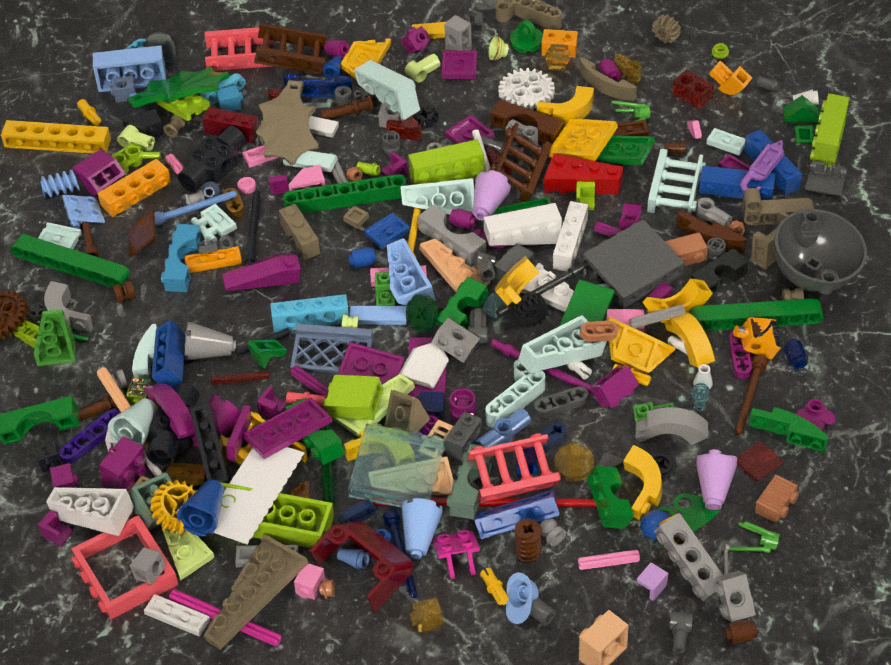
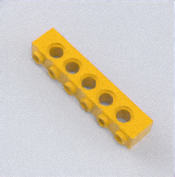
[1,120,111,154]

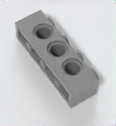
[655,513,723,601]

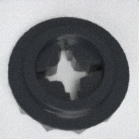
[411,106,439,128]
[650,452,677,479]

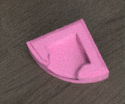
[687,120,702,139]

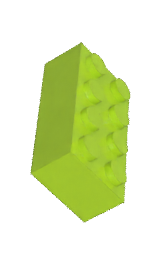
[810,93,850,168]
[408,139,484,185]

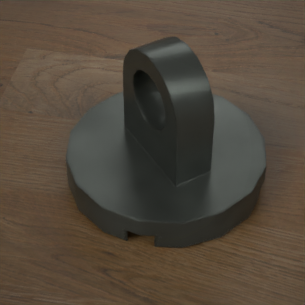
[144,32,177,65]

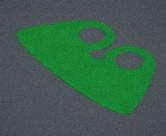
[655,493,721,546]

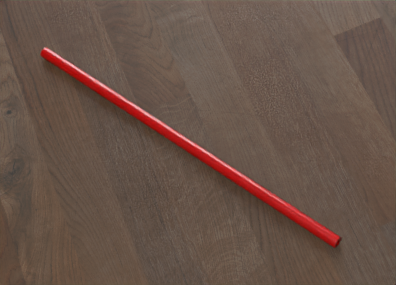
[358,498,597,507]

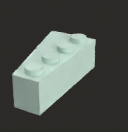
[354,60,420,120]
[518,315,607,373]

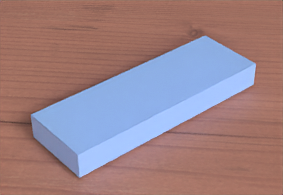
[349,306,407,325]

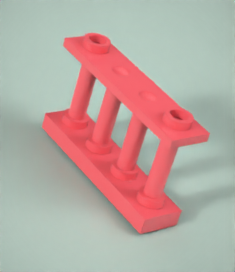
[205,27,274,71]
[467,433,561,503]

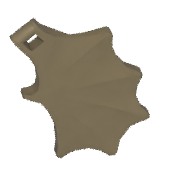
[256,80,319,166]

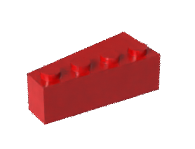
[544,154,623,195]

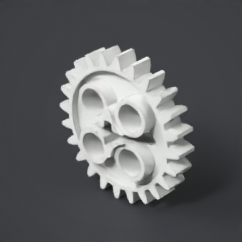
[498,68,555,111]

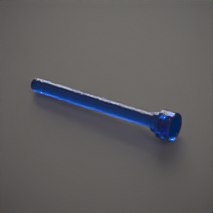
[383,510,418,598]

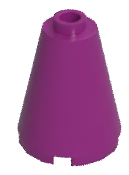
[192,395,241,450]

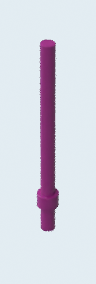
[490,339,593,394]

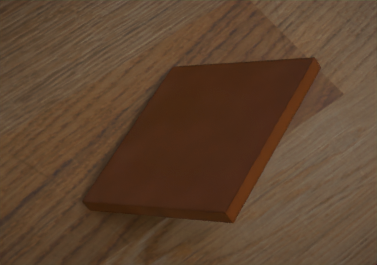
[128,210,155,257]

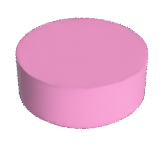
[237,177,256,194]

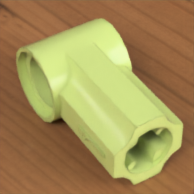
[405,54,440,83]
[117,125,155,151]

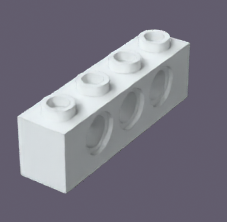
[553,201,588,272]

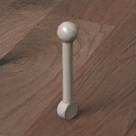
[722,543,730,575]

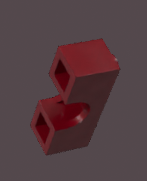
[202,107,259,144]

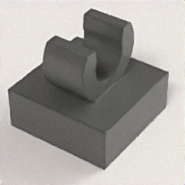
[580,269,600,285]

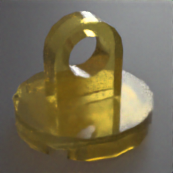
[554,441,595,481]

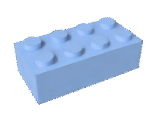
[93,46,166,92]

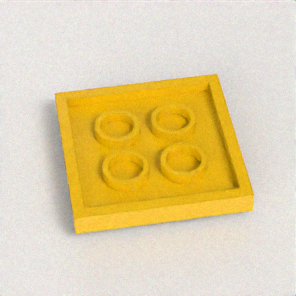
[548,118,618,161]

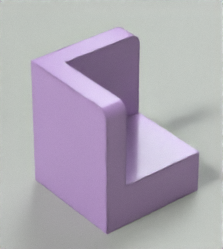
[637,563,668,601]

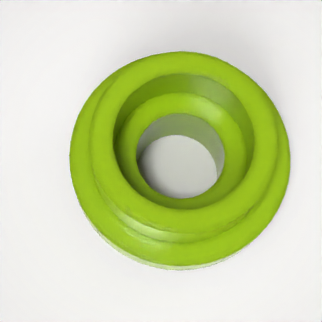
[712,43,729,59]

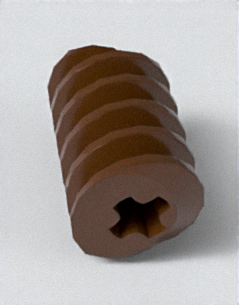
[515,518,541,563]

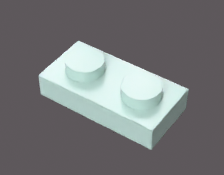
[707,128,745,155]

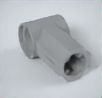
[505,119,538,149]
[696,198,733,227]

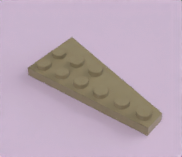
[204,534,309,650]

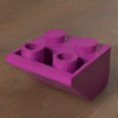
[72,149,126,197]

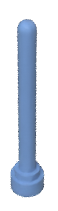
[155,191,237,227]

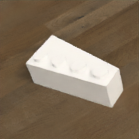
[484,203,562,246]

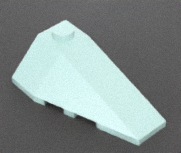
[401,178,474,215]

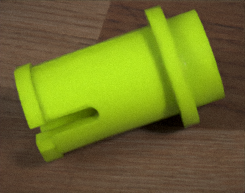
[356,161,380,177]

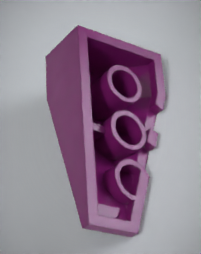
[222,252,301,291]

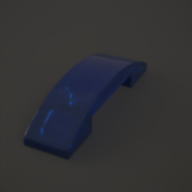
[283,74,353,97]

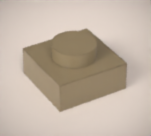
[343,206,369,229]

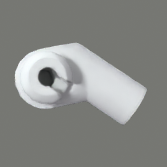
[668,336,687,354]

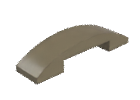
[580,57,637,101]

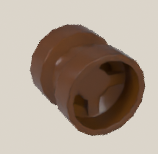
[112,280,136,303]

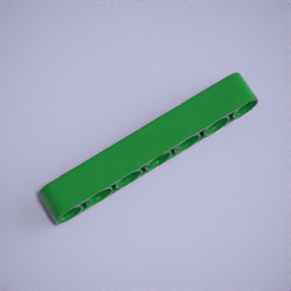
[283,174,407,214]
[10,234,130,288]
[689,299,824,331]

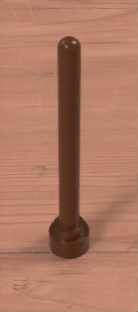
[82,222,99,257]
[734,356,768,435]

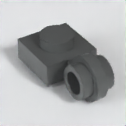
[198,235,233,254]

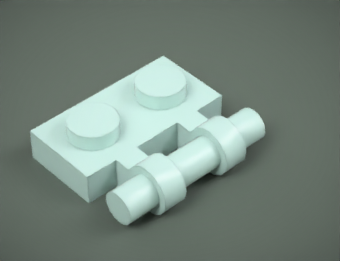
[191,204,237,242]

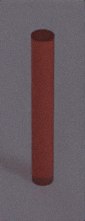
[211,371,270,384]

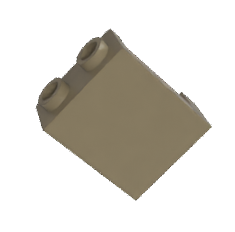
[751,211,788,270]

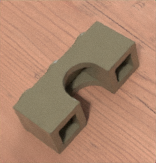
[279,204,320,260]

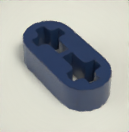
[533,422,566,452]
[338,499,376,524]

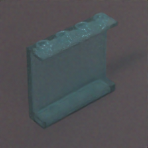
[348,423,446,508]

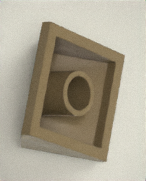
[384,390,430,438]

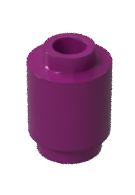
[324,39,349,58]
[599,59,621,82]
[449,208,478,230]

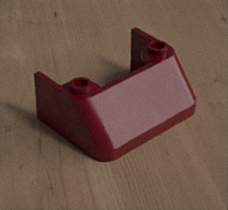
[309,521,414,612]

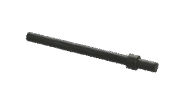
[496,262,591,317]

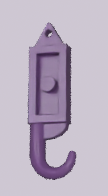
[740,140,784,192]

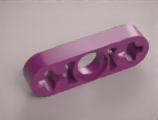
[729,331,752,379]

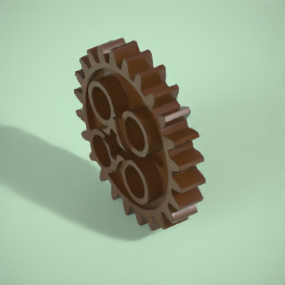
[0,290,29,341]

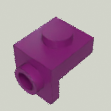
[619,203,642,229]

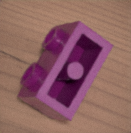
[590,365,639,408]

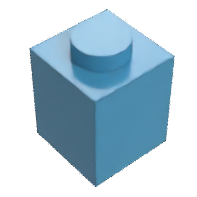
[216,85,244,111]

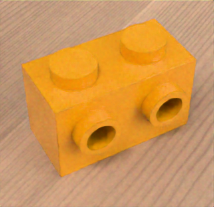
[542,29,578,58]

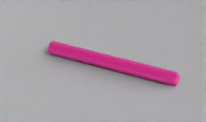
[169,589,282,646]

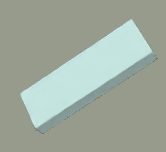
[283,151,338,172]

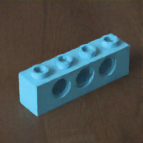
[271,294,349,332]

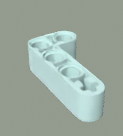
[485,360,545,428]

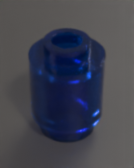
[783,339,808,369]

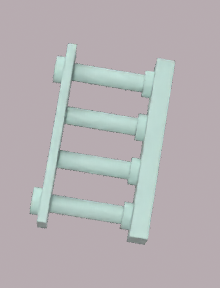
[647,149,706,215]

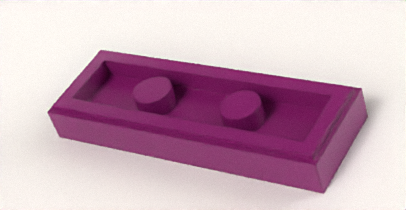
[227,405,252,461]

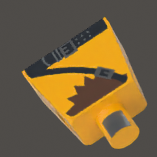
[733,317,781,360]

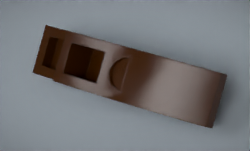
[676,210,746,253]

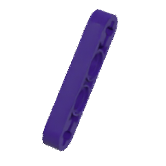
[59,409,121,464]

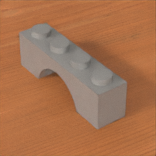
[418,205,486,266]

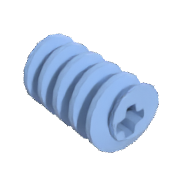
[40,169,80,199]

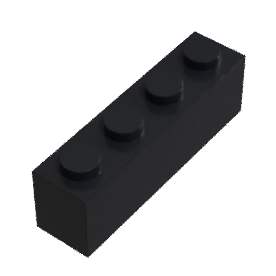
[190,403,232,484]

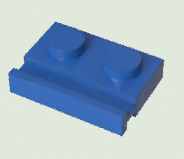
[365,213,410,250]

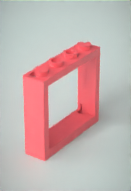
[71,515,178,620]

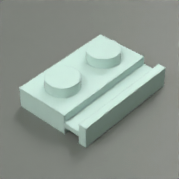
[38,222,82,249]

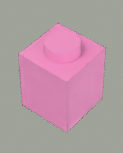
[294,564,325,600]

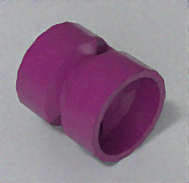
[450,388,476,424]

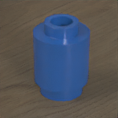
[348,247,376,269]

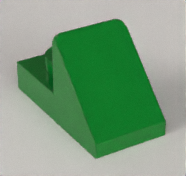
[247,339,287,369]

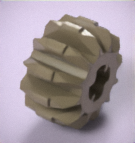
[652,14,681,44]

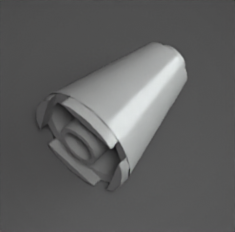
[184,322,236,360]

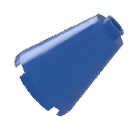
[177,480,224,536]

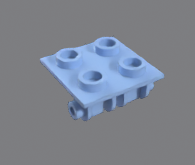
[62,195,105,229]

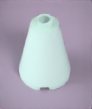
[108,398,157,446]

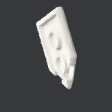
[398,342,449,389]

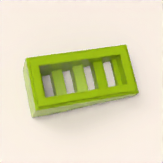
[13,320,39,348]

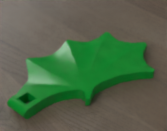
[127,66,230,108]

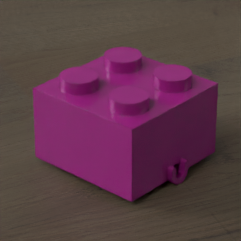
[99,436,146,492]

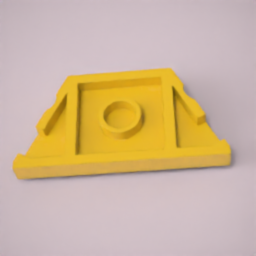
[341,38,391,80]
[606,317,676,375]

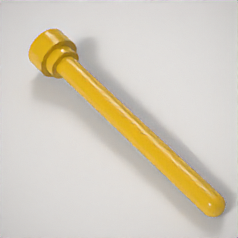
[408,207,421,258]

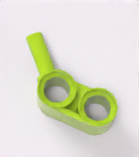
[112,143,161,175]

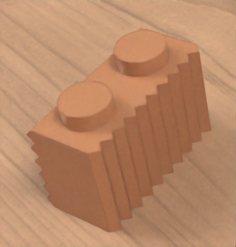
[755,474,799,523]

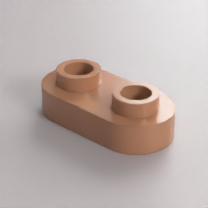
[579,321,619,342]

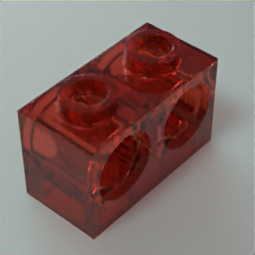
[673,70,714,109]

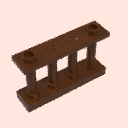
[254,23,327,75]
[490,123,552,202]

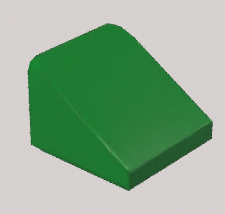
[793,125,814,144]

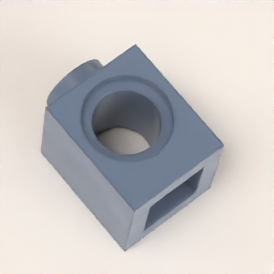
[110,76,136,102]

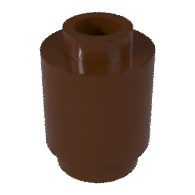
[724,619,758,644]

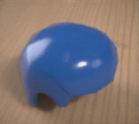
[640,509,670,541]

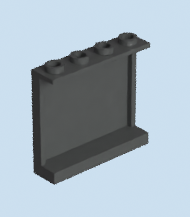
[583,219,685,309]

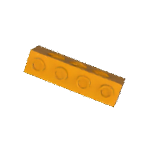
[97,159,171,217]

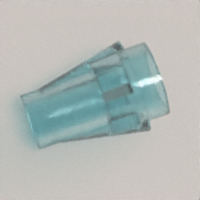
[691,383,711,411]

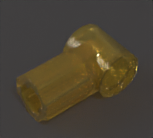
[612,53,642,84]

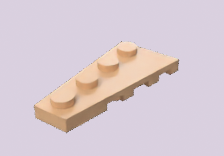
[419,238,491,292]

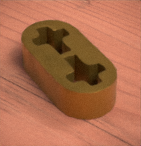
[223,188,244,218]

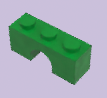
[437,277,489,329]
[587,466,634,529]

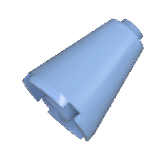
[402,498,443,559]

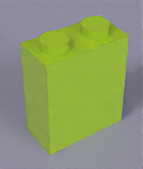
[323,375,383,420]

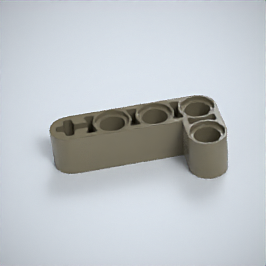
[495,0,562,30]
[742,188,814,226]

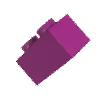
[648,282,673,299]

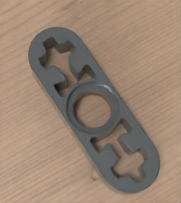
[534,386,588,418]

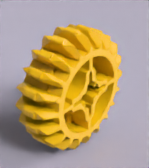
[150,480,197,535]

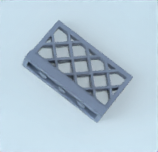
[290,324,374,373]

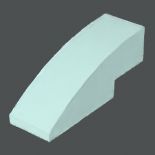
[132,324,157,379]

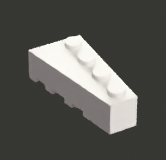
[46,487,134,536]

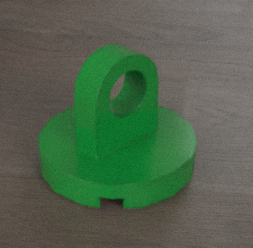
[510,20,543,53]

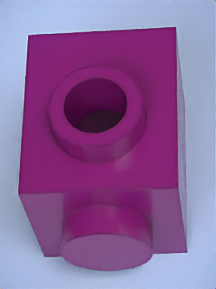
[50,463,79,488]

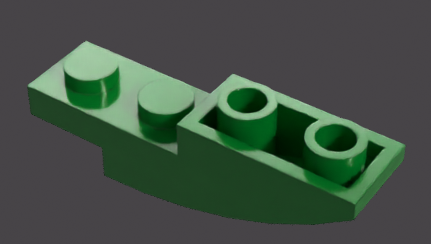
[749,407,829,452]

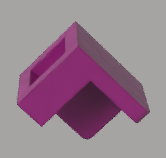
[381,152,408,177]
[257,386,287,419]
[38,510,73,546]

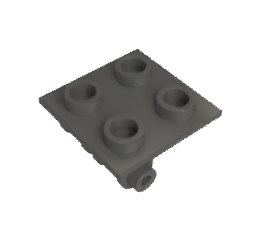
[805,160,847,197]

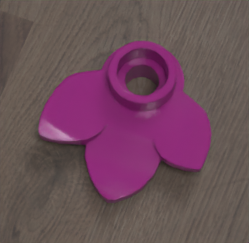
[796,399,835,431]

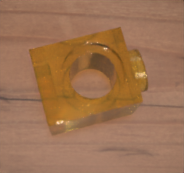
[545,44,570,70]

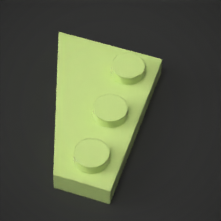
[161,525,215,581]

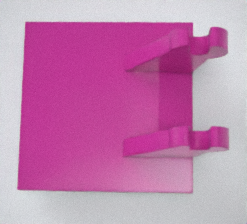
[432,530,480,579]

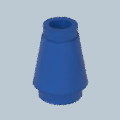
[323,56,342,79]

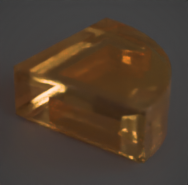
[290,481,310,499]

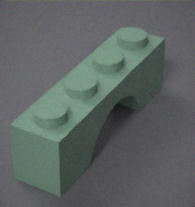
[447,444,494,520]

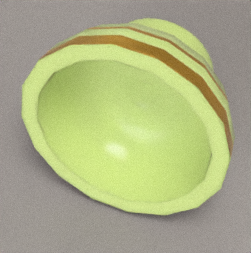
[489,36,508,60]

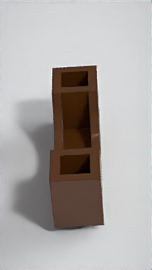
[490,99,563,144]

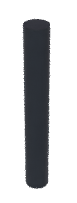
[235,328,290,356]

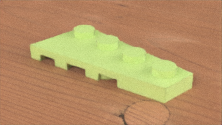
[333,374,415,438]

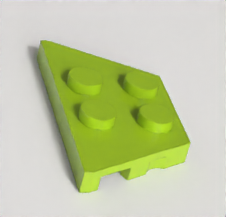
[156,94,210,121]

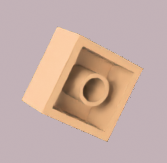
[579,610,629,665]

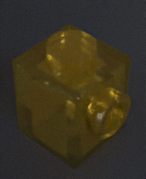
[410,597,443,632]

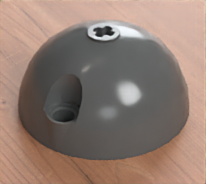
[773,209,867,295]

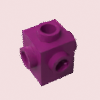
[400,26,431,54]

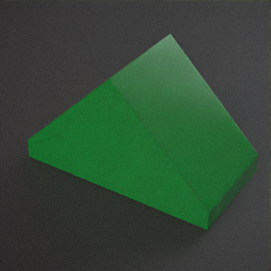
[783,95,819,123]

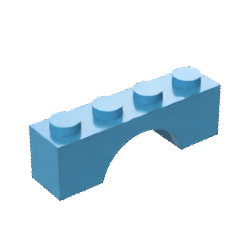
[161,224,201,292]

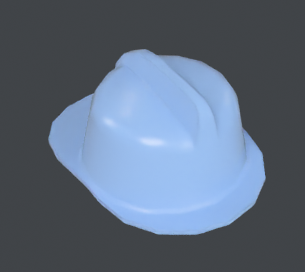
[506,572,539,624]

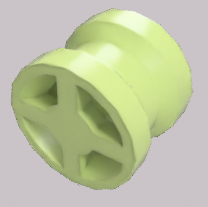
[341,314,359,328]

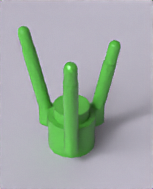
[611,100,650,121]
[729,522,780,553]

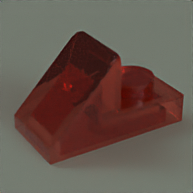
[386,116,422,141]

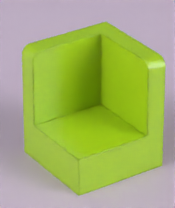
[576,182,595,210]

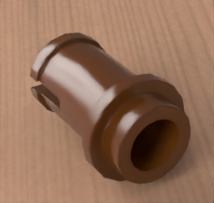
[664,140,686,155]

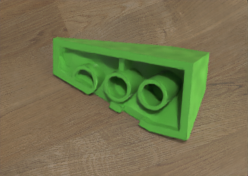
[34,309,76,366]

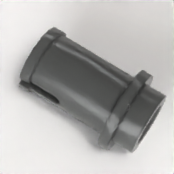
[757,76,780,92]

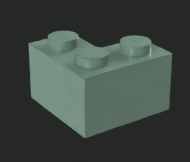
[128,472,173,531]

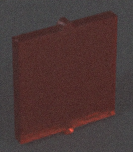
[737,441,784,482]

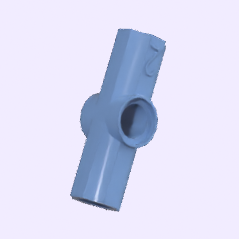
[475,409,531,447]

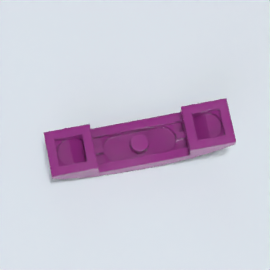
[144,383,196,438]

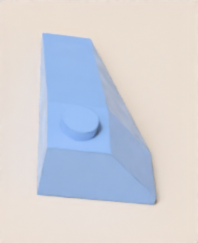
[387,238,435,305]

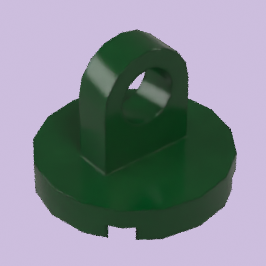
[406,294,443,332]

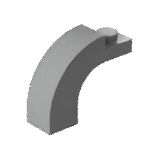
[44,281,93,333]
[635,407,708,445]

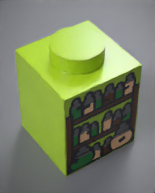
[127,377,153,406]

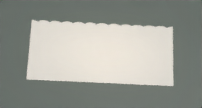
[213,447,305,545]

